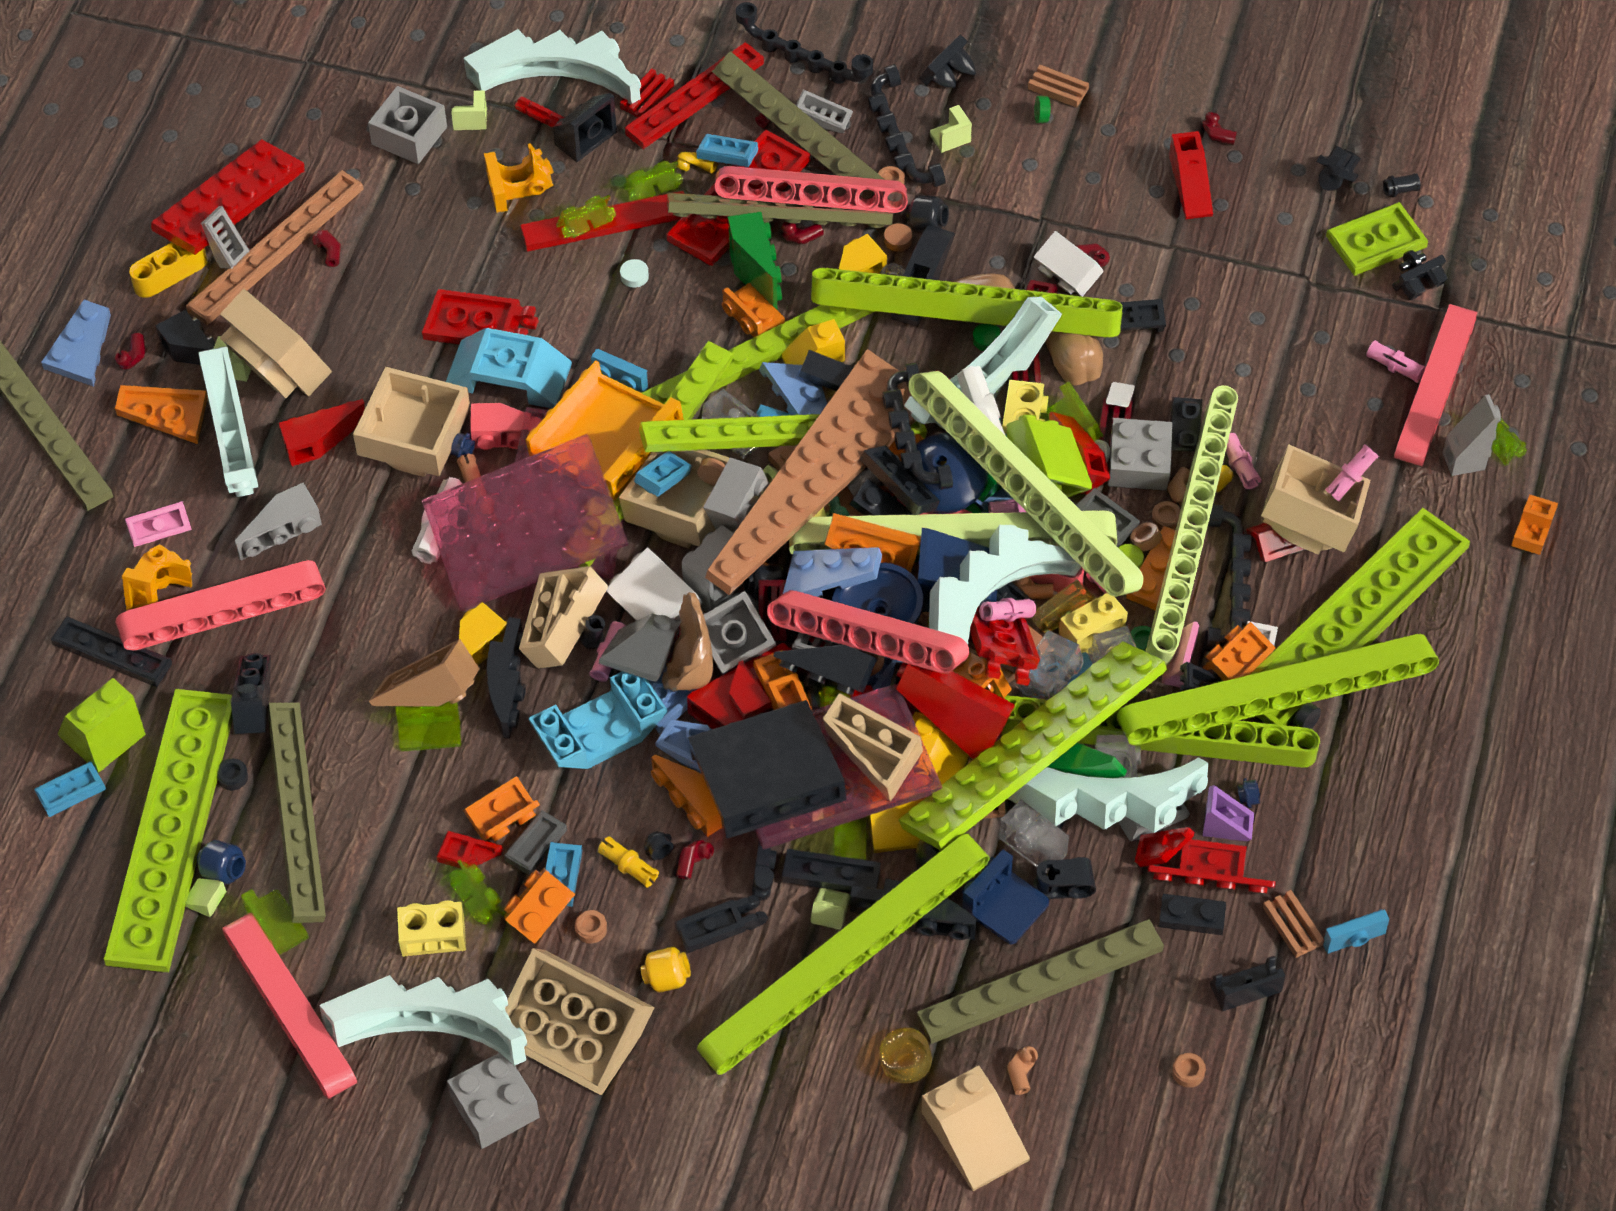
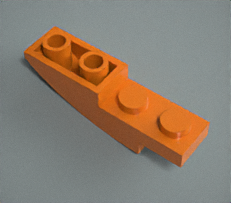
[753,653,813,712]

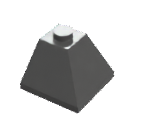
[599,613,681,682]

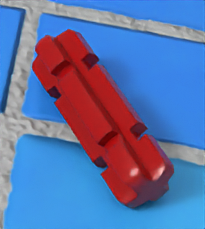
[515,96,565,128]

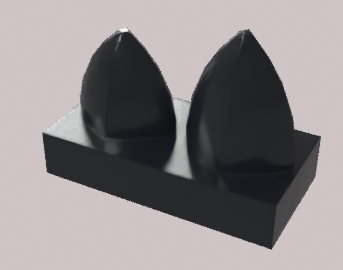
[919,34,976,87]

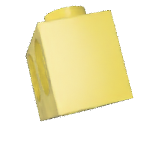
[1002,380,1049,434]
[1058,593,1128,656]
[397,900,466,956]

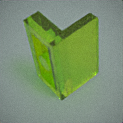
[1047,381,1104,441]
[396,701,461,751]
[834,802,866,860]
[241,889,309,955]

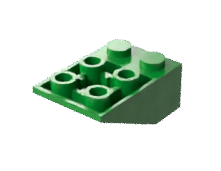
[728,212,782,310]

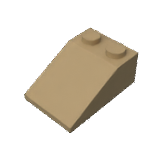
[921,1065,1030,1191]

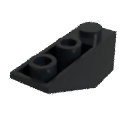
[773,645,877,696]
[231,653,271,734]

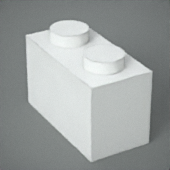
[1034,231,1103,297]

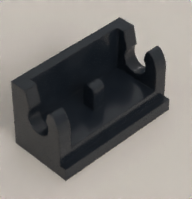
[1120,299,1166,332]
[1210,956,1285,1012]

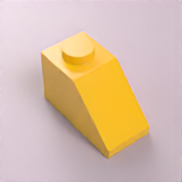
[839,234,887,274]
[782,319,845,365]
[459,602,507,666]

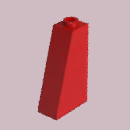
[687,643,805,729]
[896,662,1015,760]

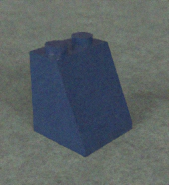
[918,528,997,612]

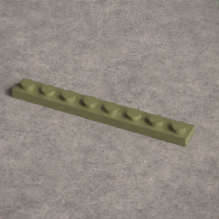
[712,51,885,199]
[667,193,893,228]
[0,341,113,511]
[267,703,326,923]
[917,919,1164,1044]

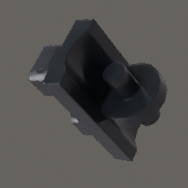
[1316,145,1361,191]
[1392,250,1448,301]
[1170,397,1203,452]

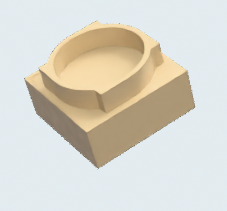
[220,289,332,398]
[353,367,471,477]
[1261,444,1371,555]
[619,450,729,548]

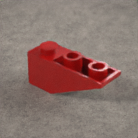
[1169,131,1213,219]
[279,399,365,467]
[1049,412,1110,495]

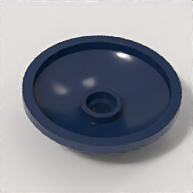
[910,433,989,514]
[832,563,924,624]

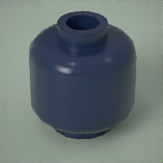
[197,840,246,884]

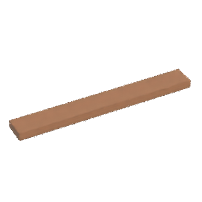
[186,170,363,326]

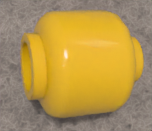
[641,947,691,993]

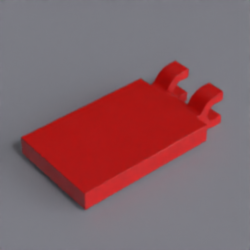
[422,289,539,345]
[970,605,1040,686]

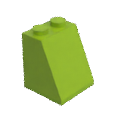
[1007,415,1092,497]
[58,678,146,773]

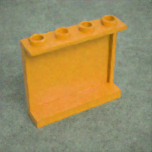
[525,360,684,500]

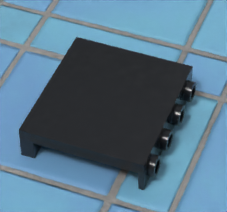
[688,700,847,839]

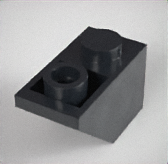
[155,310,215,365]

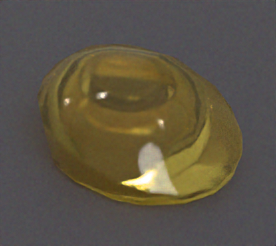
[879,1027,932,1083]

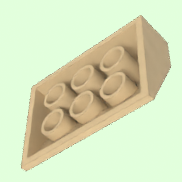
[505,948,655,1095]

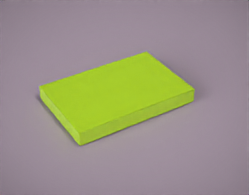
[1326,202,1428,276]

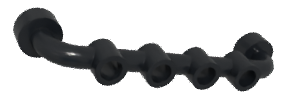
[736,2,873,84]
[868,64,946,187]
[882,363,953,490]
[1204,503,1252,651]

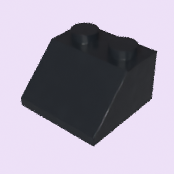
[553,93,617,162]

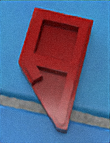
[729,660,771,719]
[1134,827,1195,867]
[437,831,503,870]

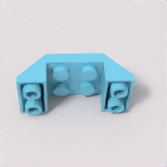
[446,328,572,408]
[529,671,667,769]

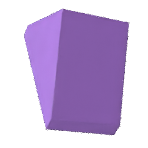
[1203,785,1254,842]

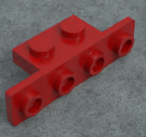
[1147,839,1276,894]

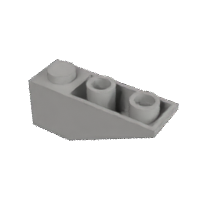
[1443,394,1501,476]
[235,483,322,560]

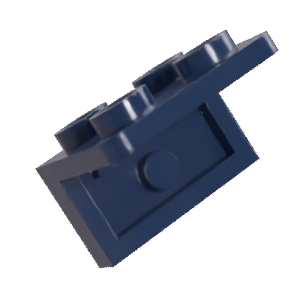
[962,849,1049,944]

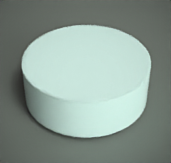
[620,259,649,288]

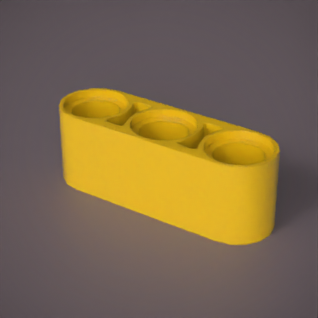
[129,242,207,298]

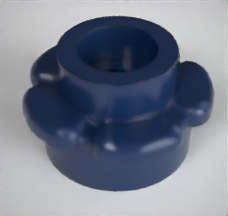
[451,433,475,458]
[1238,778,1260,808]

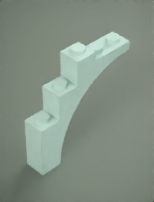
[464,29,641,104]
[904,297,1062,429]
[199,346,258,497]
[929,524,1081,655]
[1008,758,1208,833]
[320,975,527,1066]

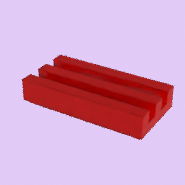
[620,68,674,118]

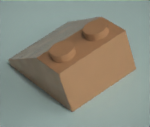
[369,639,479,706]

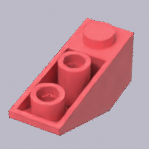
[471,403,543,450]

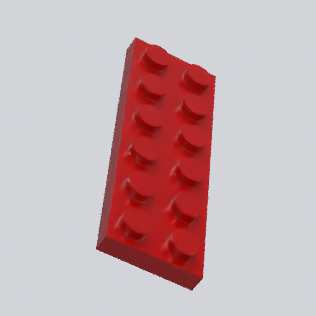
[667,130,811,266]
[151,139,304,255]

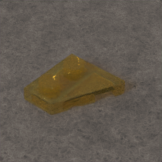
[1031,579,1097,633]

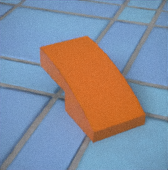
[1511,494,1558,555]

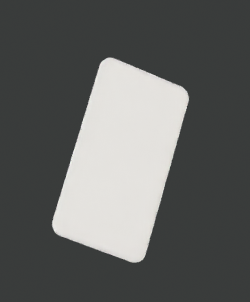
[1106,382,1135,407]

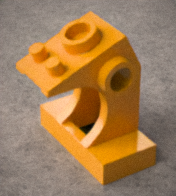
[484,143,553,213]
[122,544,192,611]

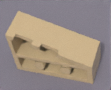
[519,566,609,668]
[823,693,923,802]

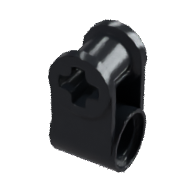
[1033,857,1096,900]

